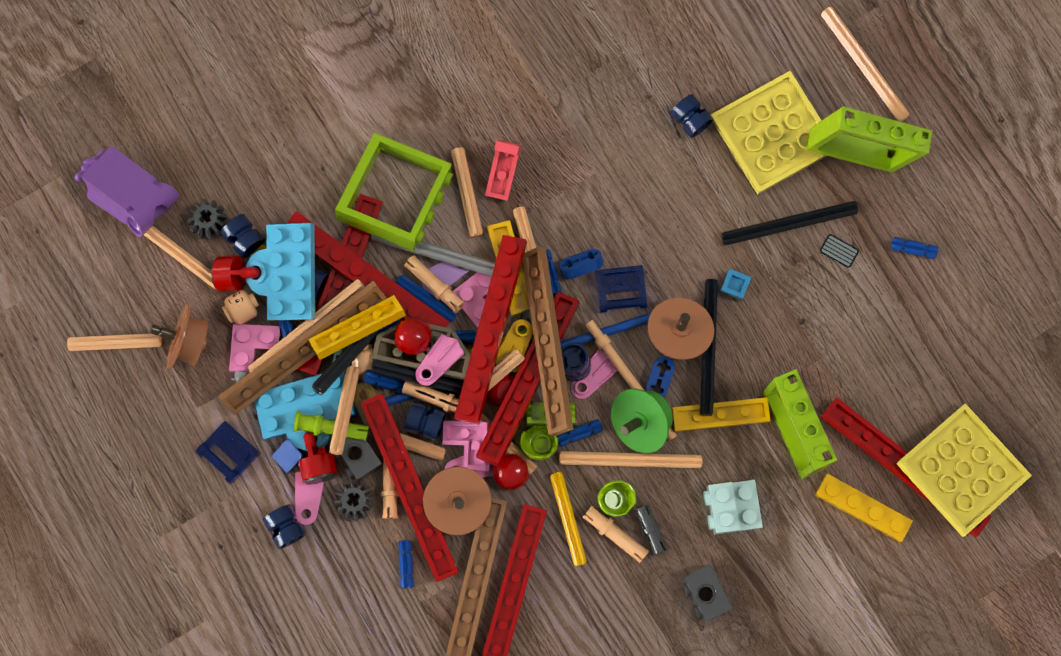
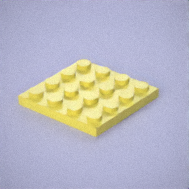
[711,71,827,195]
[896,403,1032,537]

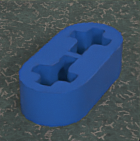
[559,249,604,279]
[646,356,675,398]

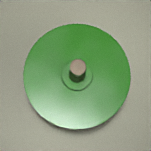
[611,389,673,453]

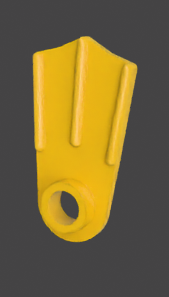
[495,319,533,373]

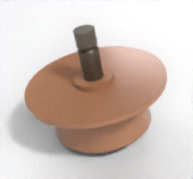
[647,298,714,360]
[150,304,208,369]
[423,467,491,535]

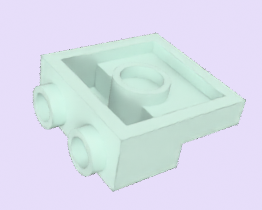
[703,480,763,535]

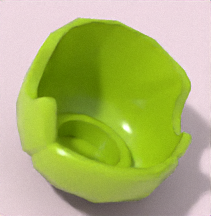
[520,425,558,461]
[598,480,636,517]

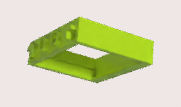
[806,106,932,173]
[335,133,454,251]
[762,369,838,480]

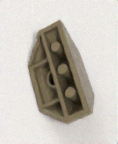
[371,323,471,379]

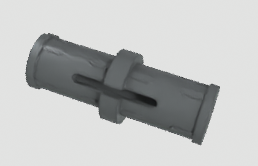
[634,504,668,555]

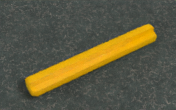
[550,472,587,566]

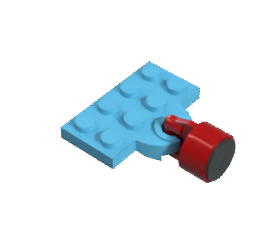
[211,223,315,321]
[255,370,356,485]

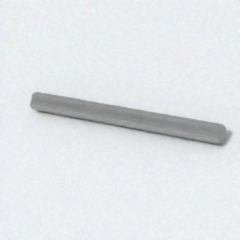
[370,234,495,276]

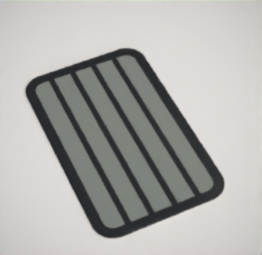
[820,234,859,268]

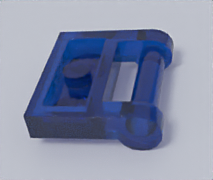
[595,265,647,313]
[195,421,261,485]

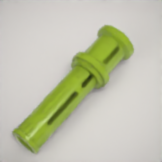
[293,410,369,441]

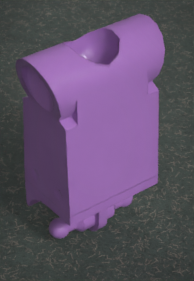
[74,146,180,237]

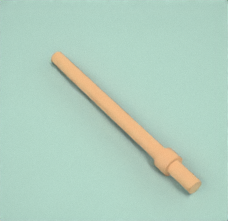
[585,320,677,441]

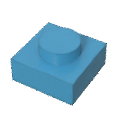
[720,269,751,300]

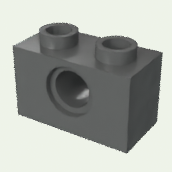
[335,437,383,482]
[681,564,733,623]

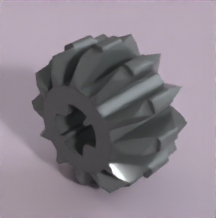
[187,199,228,240]
[334,480,375,522]

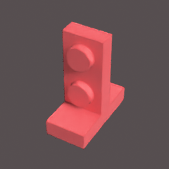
[485,140,523,201]

